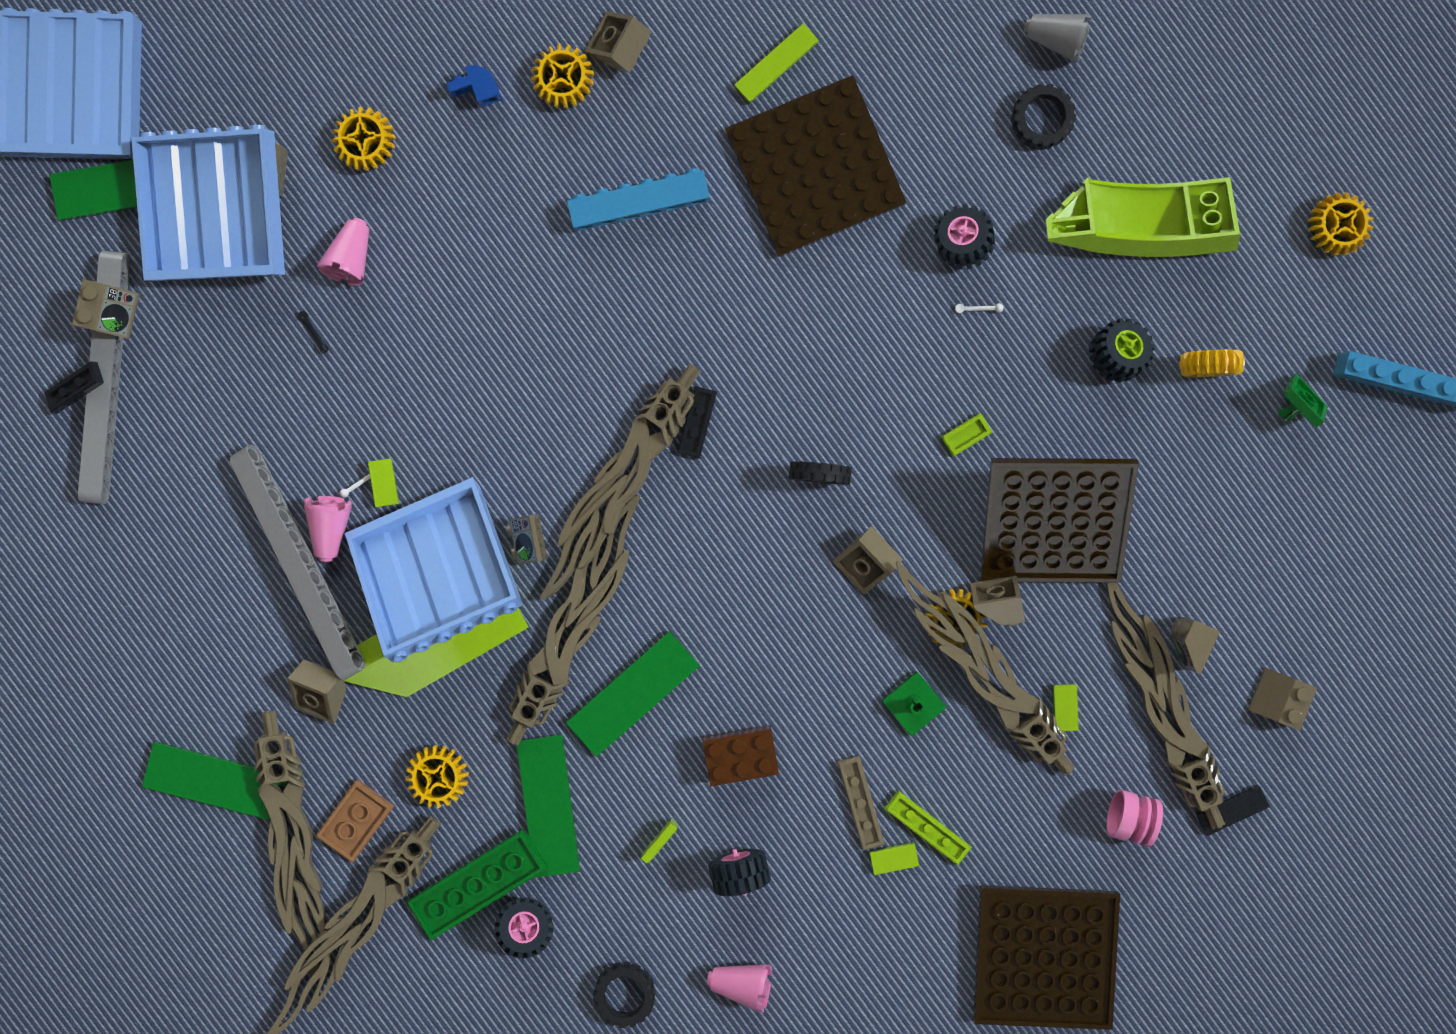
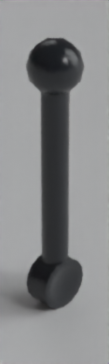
[298,311,329,353]

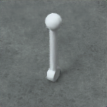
[955,303,1004,314]
[340,474,371,498]

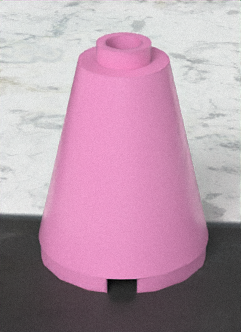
[317,218,370,286]
[304,496,352,562]
[707,964,772,1013]

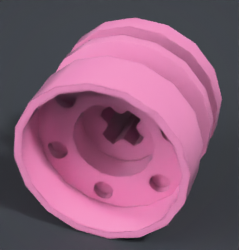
[1106,789,1163,847]

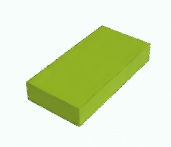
[941,413,993,457]
[368,458,399,507]
[1052,684,1079,731]
[641,818,678,863]
[869,842,919,875]

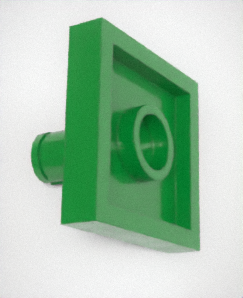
[1279,373,1328,428]
[882,671,947,737]

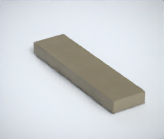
[837,755,885,851]

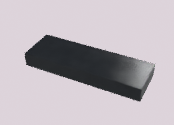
[44,361,104,414]
[677,386,717,459]
[1196,785,1270,836]

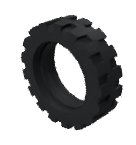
[1011,84,1076,149]
[788,461,852,485]
[593,962,655,1028]

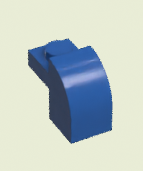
[446,65,503,108]

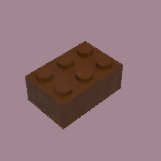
[702,725,779,787]

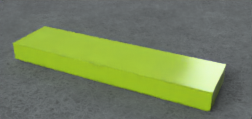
[734,23,819,104]
[885,790,972,865]

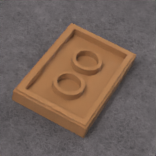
[316,779,395,863]

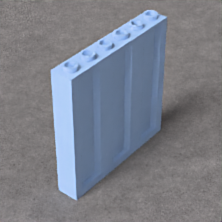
[0,8,142,160]
[131,125,285,281]
[345,477,523,662]

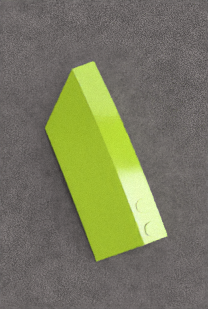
[1046,177,1240,257]
[344,608,529,697]

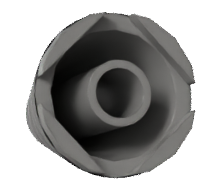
[1024,14,1092,62]

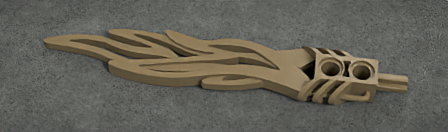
[540,363,701,600]
[506,495,640,745]
[896,561,1075,776]
[1106,582,1225,829]
[254,710,326,976]
[267,816,441,1034]

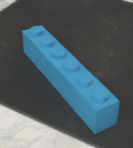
[567,168,710,232]
[1333,351,1456,407]

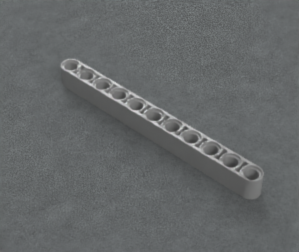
[78,251,130,504]
[230,445,366,680]

